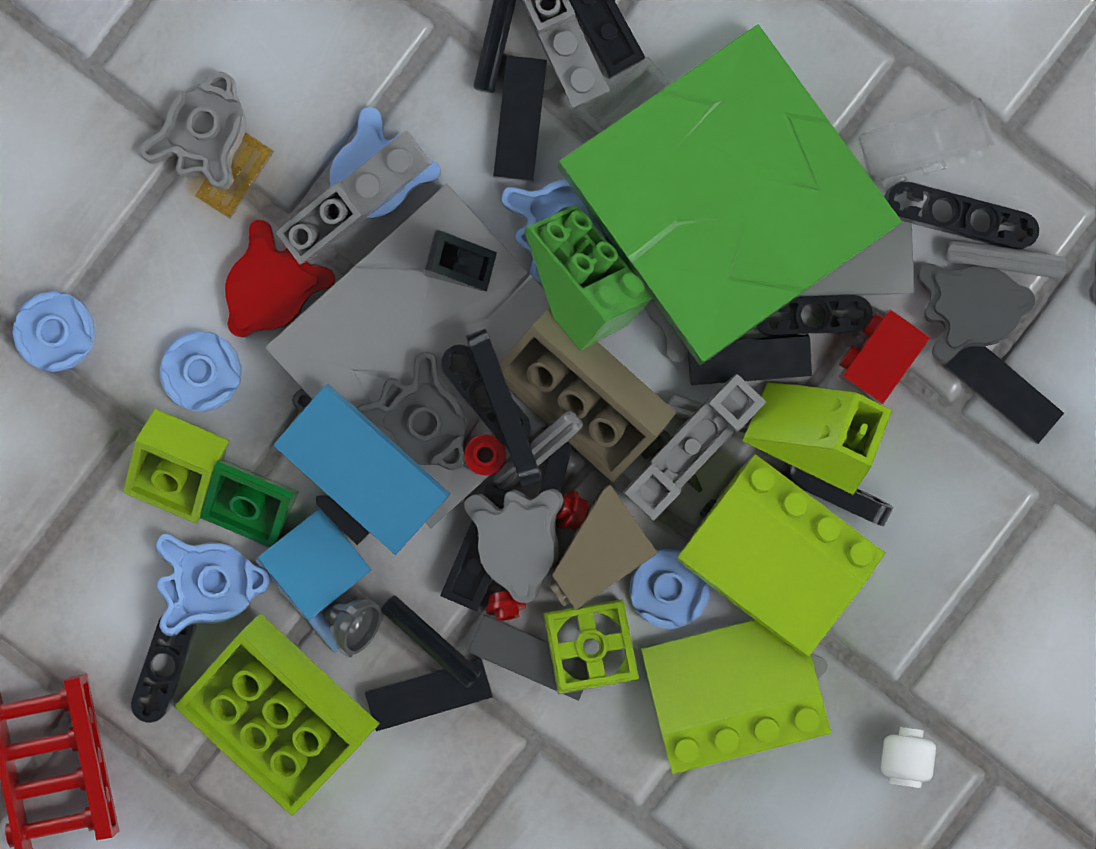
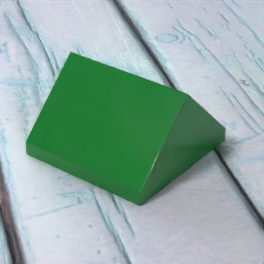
[200,460,299,547]

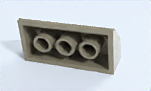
[499,307,677,482]

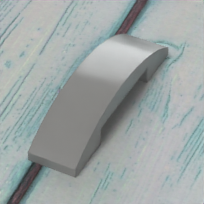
[623,374,766,521]

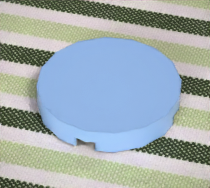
[12,291,96,372]
[160,331,242,412]
[629,548,710,629]

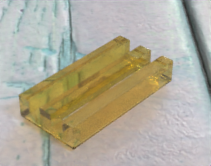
[195,132,274,219]

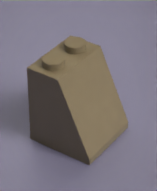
[550,483,658,610]

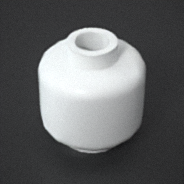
[881,727,936,788]

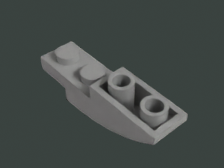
[522,0,610,111]
[276,131,433,265]

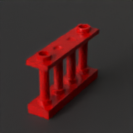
[0,673,120,849]

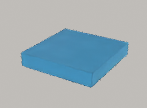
[257,508,372,621]

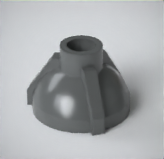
[324,599,384,657]

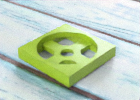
[543,599,639,695]

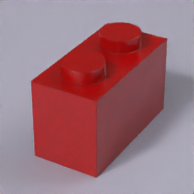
[838,309,930,404]

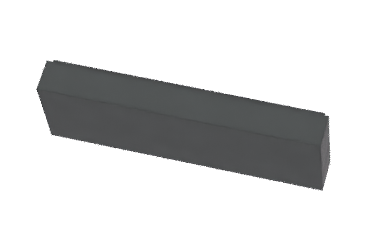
[468,614,589,701]

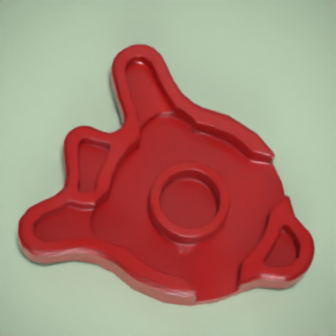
[225,220,335,338]

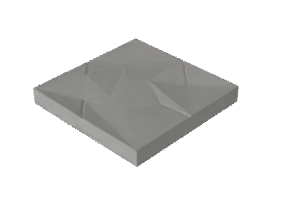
[265,183,550,528]

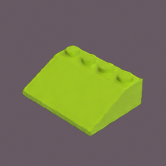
[675,454,886,658]
[174,613,380,817]
[641,619,832,774]

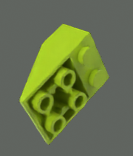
[742,382,893,495]

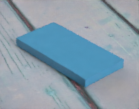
[273,383,451,555]

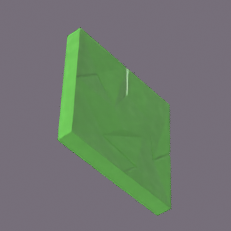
[557,24,902,366]

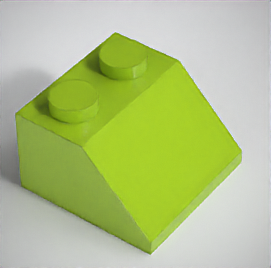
[123,409,230,524]

